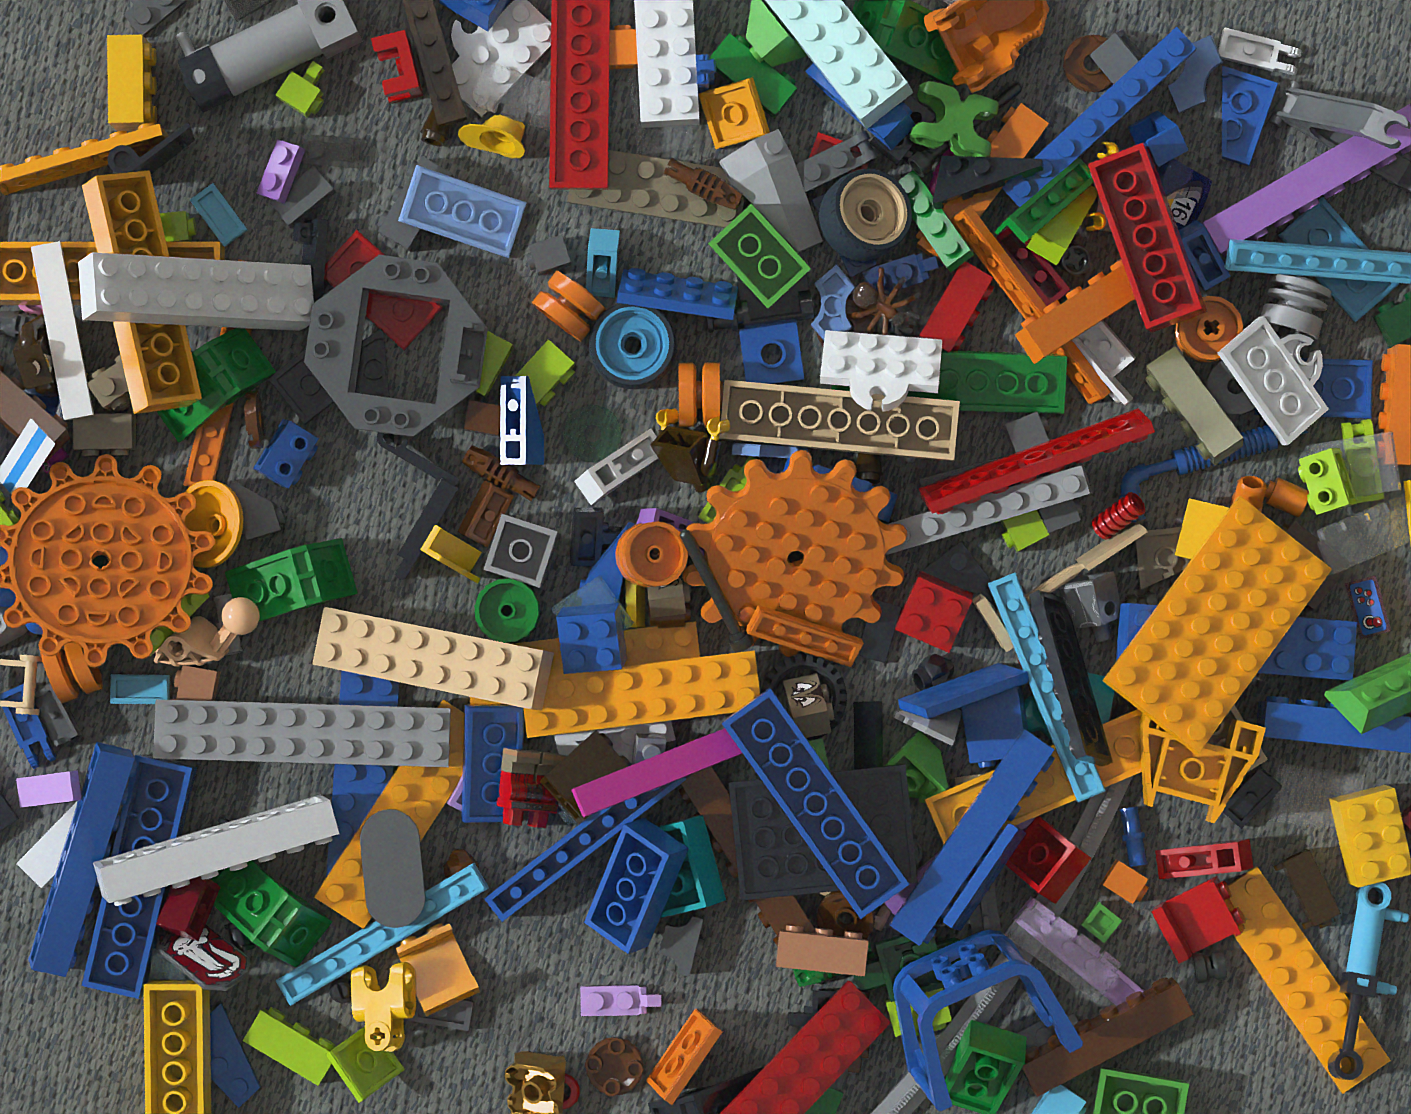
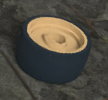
[819,169,912,261]

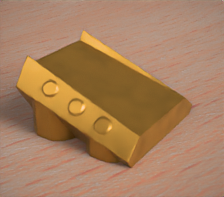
[505,1051,566,1114]

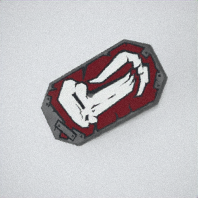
[156,924,250,991]

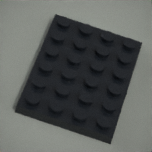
[729,764,918,901]

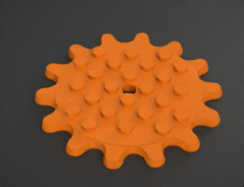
[683,450,907,657]
[0,454,215,668]

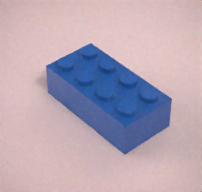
[584,818,689,954]

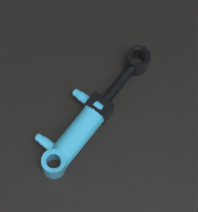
[1328,882,1409,1080]

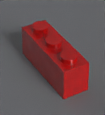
[918,261,994,352]

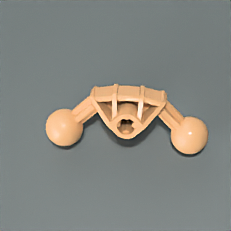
[153,597,260,667]

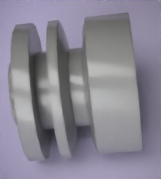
[1260,274,1332,340]

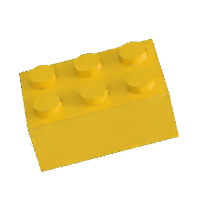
[107,35,157,131]
[1329,785,1411,888]

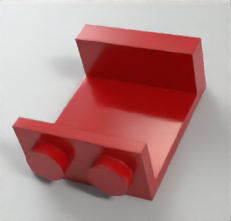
[1151,876,1246,964]

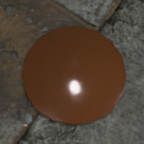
[585,1037,644,1096]

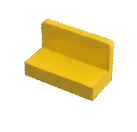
[420,525,482,584]

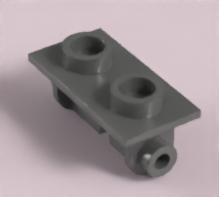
[970,881,1001,935]

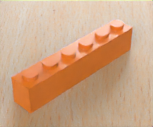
[916,103,1049,267]
[1015,259,1135,364]

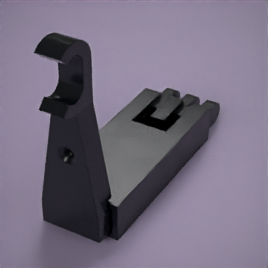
[377,432,460,580]

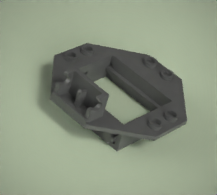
[304,255,488,437]

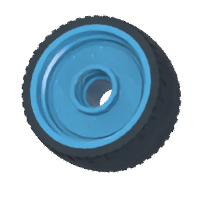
[589,303,677,389]

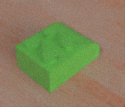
[1093,1067,1189,1114]

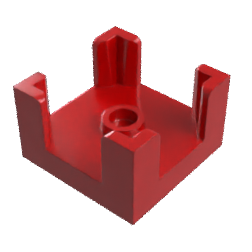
[371,30,423,104]

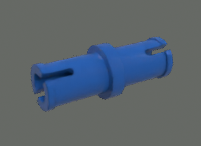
[1119,806,1148,867]

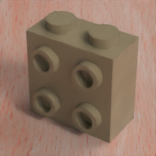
[87,354,132,413]

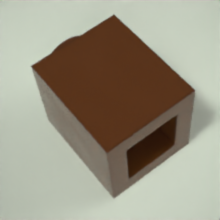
[464,400,501,437]

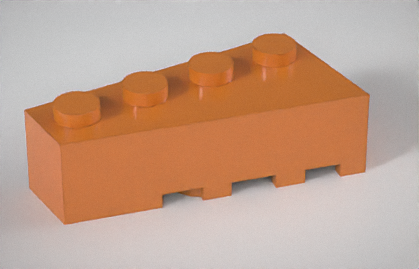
[1376,344,1411,467]

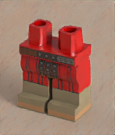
[497,748,567,828]

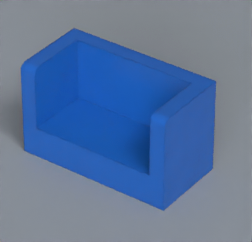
[1128,110,1188,167]

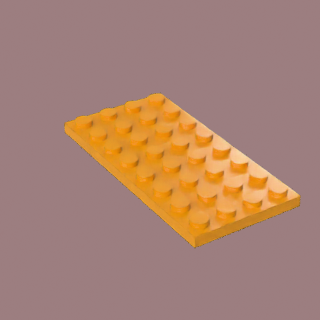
[1102,496,1332,755]

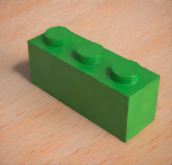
[709,33,797,119]

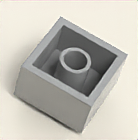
[483,514,559,588]

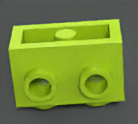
[1298,448,1357,515]

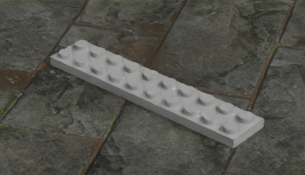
[153,699,451,768]

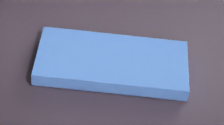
[398,165,527,258]

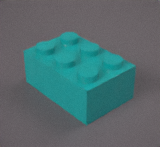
[657,815,726,918]

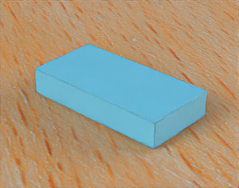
[190,183,248,247]
[110,674,170,704]

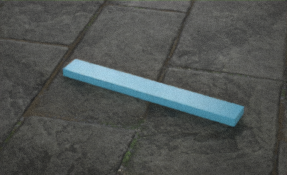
[1224,239,1411,284]
[988,573,1106,802]
[276,863,489,1006]

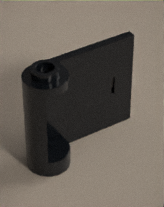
[108,123,195,174]
[736,251,814,329]

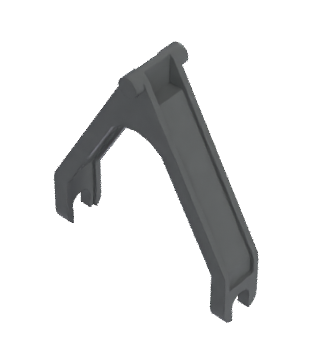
[1268,80,1411,193]

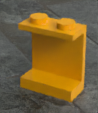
[396,923,480,1017]

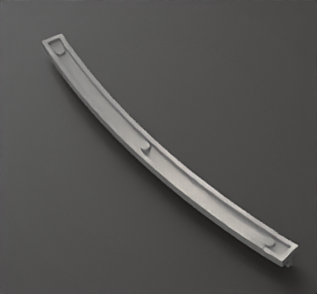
[870,776,1133,1114]

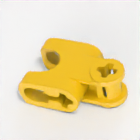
[351,962,416,1052]

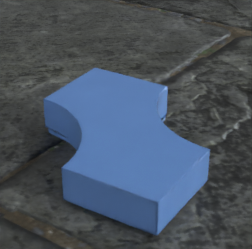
[1168,35,1223,113]
[811,264,855,340]
[732,443,808,458]

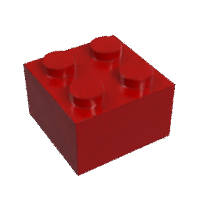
[895,571,973,653]
[1005,816,1092,904]

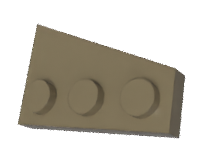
[1134,527,1191,590]

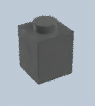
[526,234,572,275]

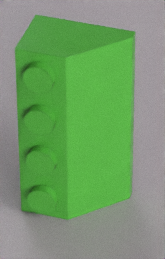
[1324,653,1411,734]

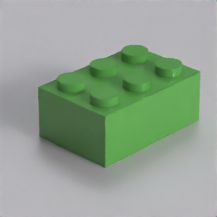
[708,203,811,308]

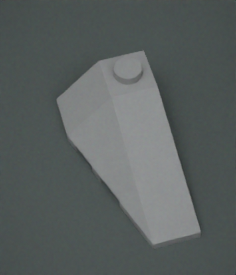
[719,129,823,253]
[893,709,962,746]

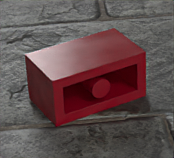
[156,876,221,941]

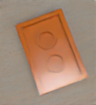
[646,1009,723,1105]

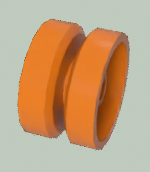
[531,271,607,342]
[1174,296,1243,363]
[679,362,723,427]
[615,521,688,587]
[40,643,103,703]

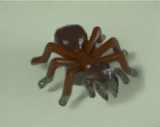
[847,266,921,337]

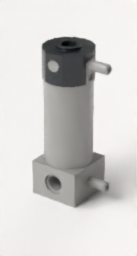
[176,0,363,113]

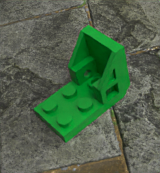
[852,0,958,86]
[156,328,276,443]
[225,538,358,622]
[211,860,333,968]

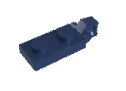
[862,253,944,294]

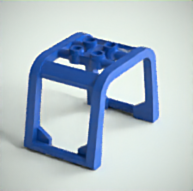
[893,929,1083,1111]

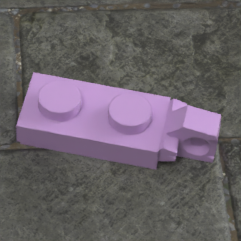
[580,985,662,1016]

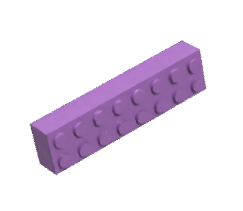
[1201,104,1411,257]

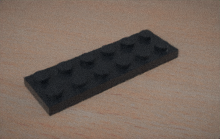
[1029,590,1113,766]

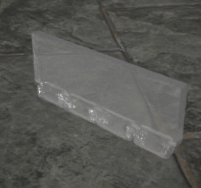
[474,60,551,132]
[1317,493,1410,575]
[1004,901,1121,1003]

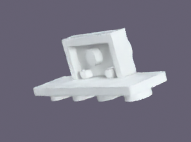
[1072,320,1136,406]

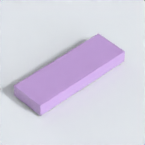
[16,770,81,808]

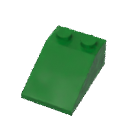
[945,1019,1027,1114]

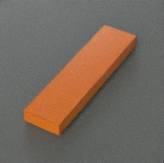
[746,605,864,667]

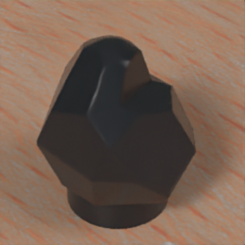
[912,653,954,691]

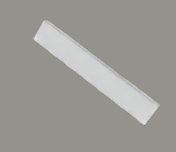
[31,241,94,421]

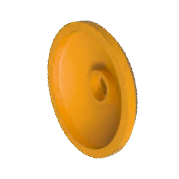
[184,480,243,568]

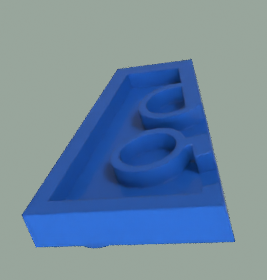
[1222,66,1278,167]
[210,1003,261,1108]

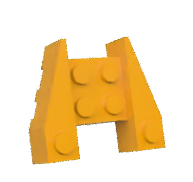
[1139,713,1266,824]

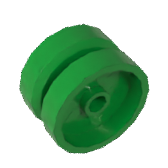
[474,578,541,643]

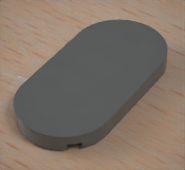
[360,809,426,928]

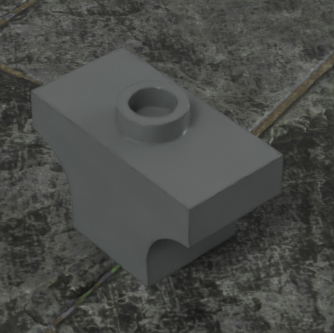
[659,915,704,976]

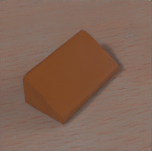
[457,480,514,548]

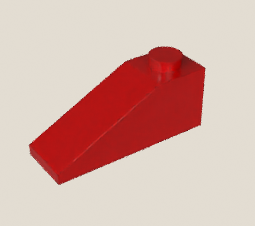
[1155,838,1254,879]

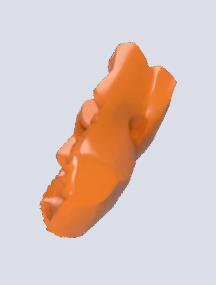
[924,0,1049,93]

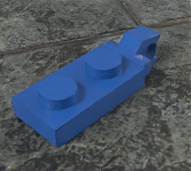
[696,54,716,93]

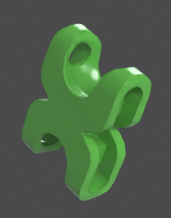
[910,81,999,157]

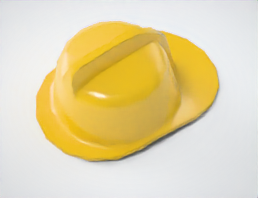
[458,115,525,158]

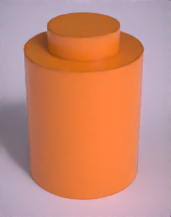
[1265,477,1309,518]

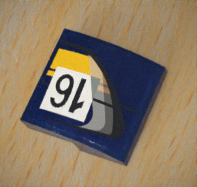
[1157,159,1212,230]

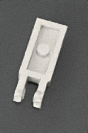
[1218,28,1302,75]

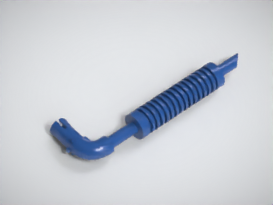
[1118,424,1309,523]

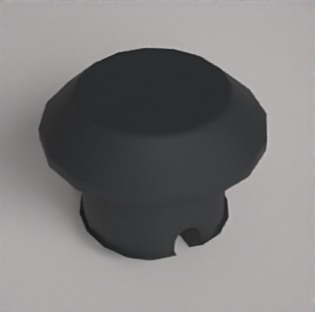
[329,977,351,1004]

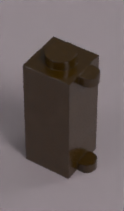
[1273,849,1341,930]

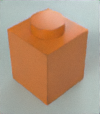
[609,25,638,70]
[1100,859,1149,904]

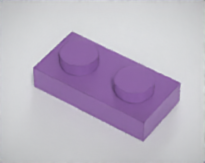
[256,139,305,204]

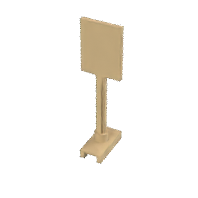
[972,522,1147,652]

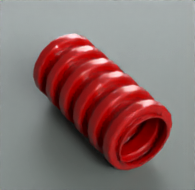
[1092,492,1145,540]

